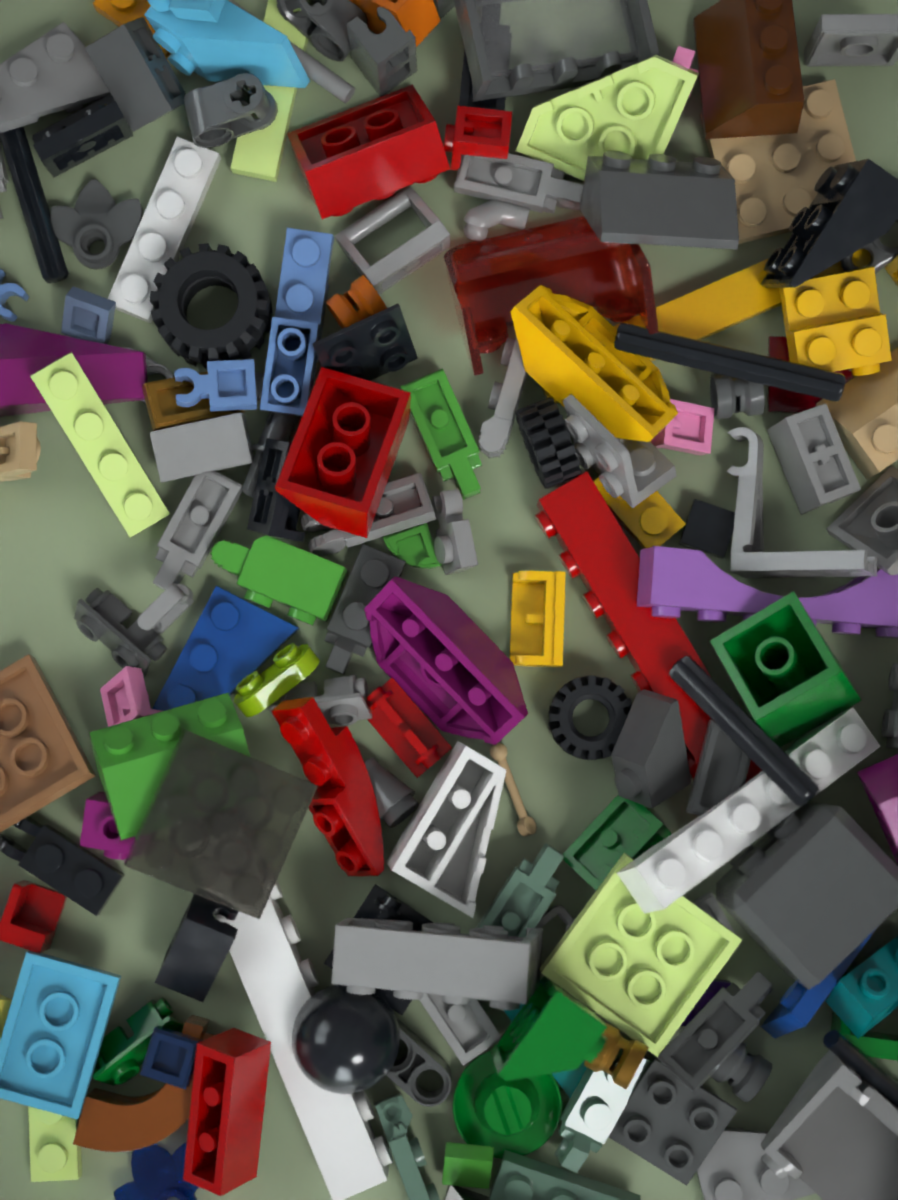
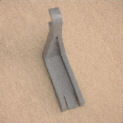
[727,427,877,578]

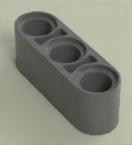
[387,1017,452,1107]

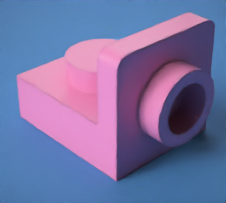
[650,399,715,455]
[100,666,162,727]

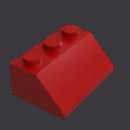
[287,84,450,219]
[275,367,411,538]

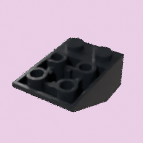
[761,159,898,288]

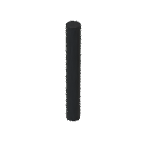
[823,1030,898,1107]

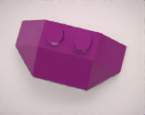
[364,576,528,745]

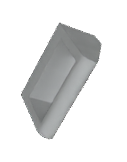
[334,185,450,295]

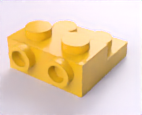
[779,266,892,376]

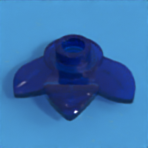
[113,1141,199,1200]

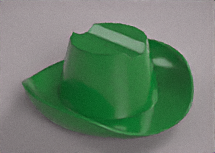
[453,1051,562,1159]

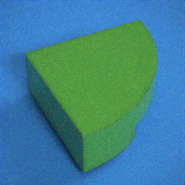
[383,523,442,569]

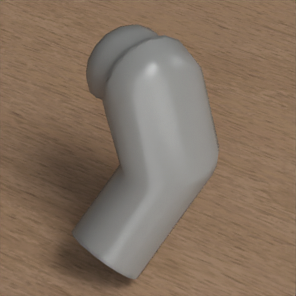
[463,200,530,241]

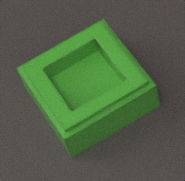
[442,1142,494,1189]

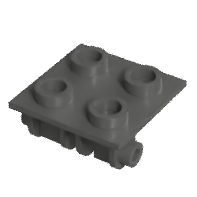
[609,1058,737,1186]

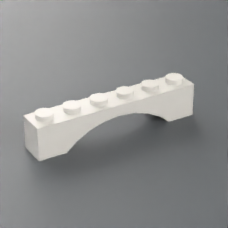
[617,707,881,914]

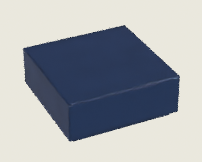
[140,1025,203,1089]

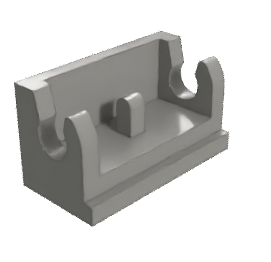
[767,403,861,515]
[149,412,254,483]

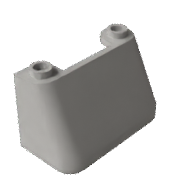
[760,1050,898,1200]

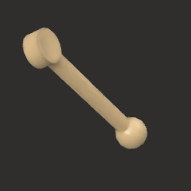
[490,743,537,837]

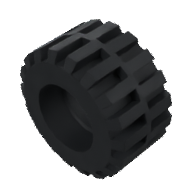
[150,243,273,369]

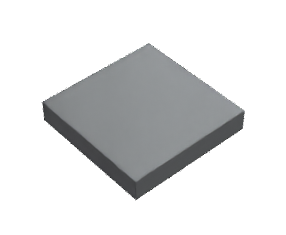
[804,14,898,67]

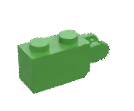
[210,535,348,626]

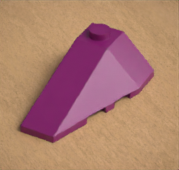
[0,323,148,417]

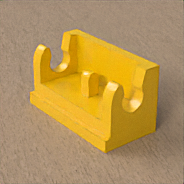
[509,571,566,668]

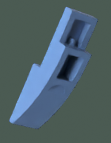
[260,228,334,416]

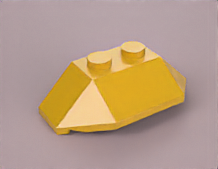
[511,285,678,442]

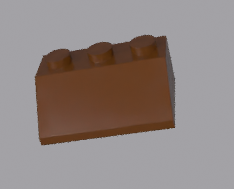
[693,0,804,139]

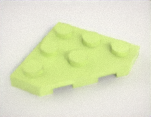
[516,55,699,181]

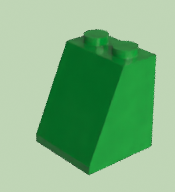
[710,591,862,747]

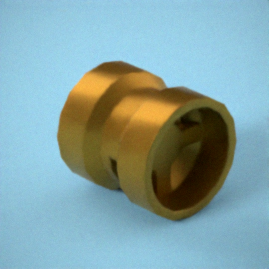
[583,1022,649,1090]

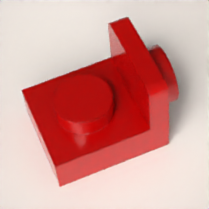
[444,105,512,171]

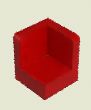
[0,880,67,954]

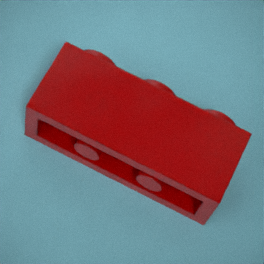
[183,1028,271,1196]

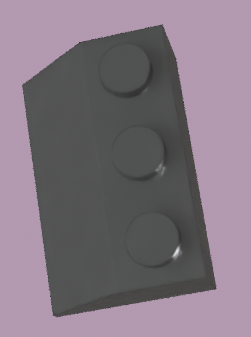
[580,151,739,250]

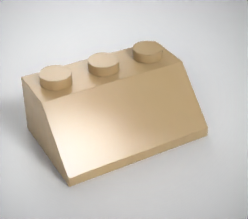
[816,348,898,480]

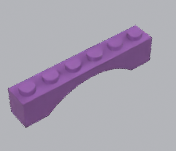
[637,546,898,639]

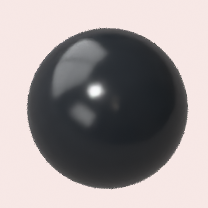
[292,984,400,1094]

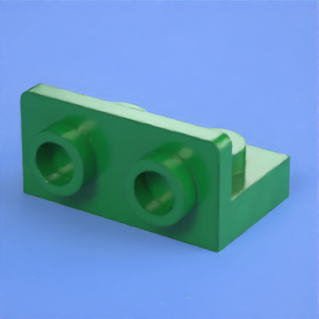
[562,795,672,891]

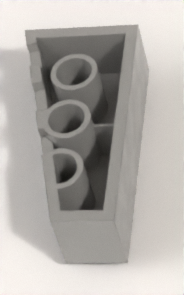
[332,918,543,1010]

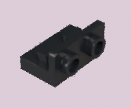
[32,95,134,178]

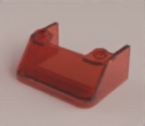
[444,216,659,376]

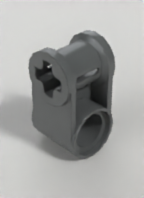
[277,0,368,62]
[183,73,278,148]

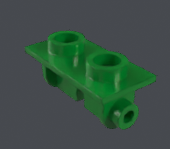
[92,997,185,1086]

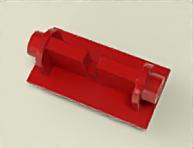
[365,677,452,778]

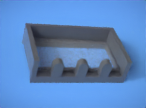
[454,0,660,102]

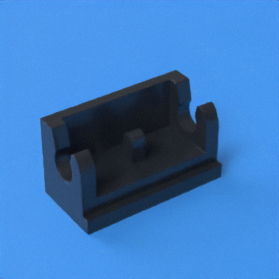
[247,438,305,542]
[155,887,238,1002]

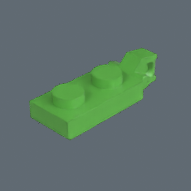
[400,368,482,500]

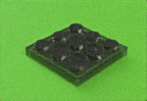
[124,729,318,919]

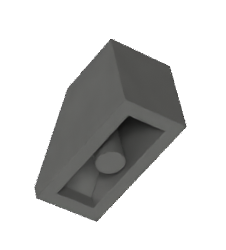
[611,689,691,808]

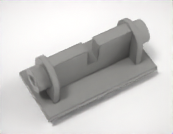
[269,674,372,727]

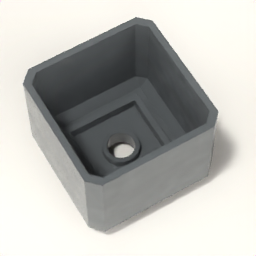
[716,802,898,990]

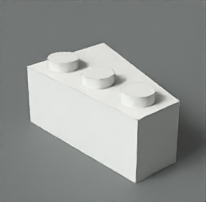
[385,741,507,918]

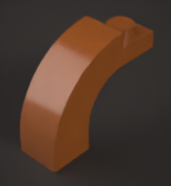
[73,1015,214,1152]

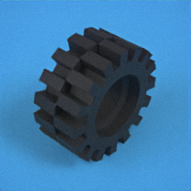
[515,397,581,489]
[548,675,632,760]

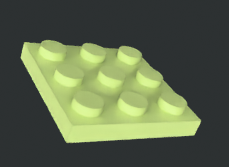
[539,853,742,1057]

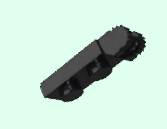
[0,816,125,916]

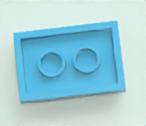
[0,950,122,1119]

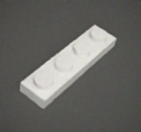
[108,137,221,324]

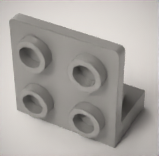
[563,394,677,508]

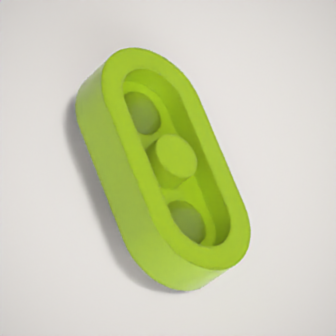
[234,643,320,717]

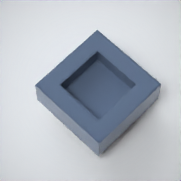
[61,286,116,344]

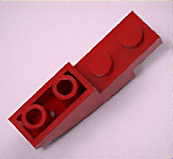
[271,697,384,877]

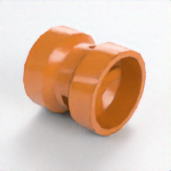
[325,275,387,329]

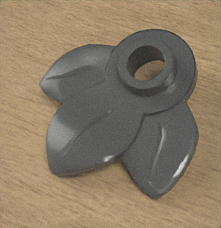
[51,179,142,270]

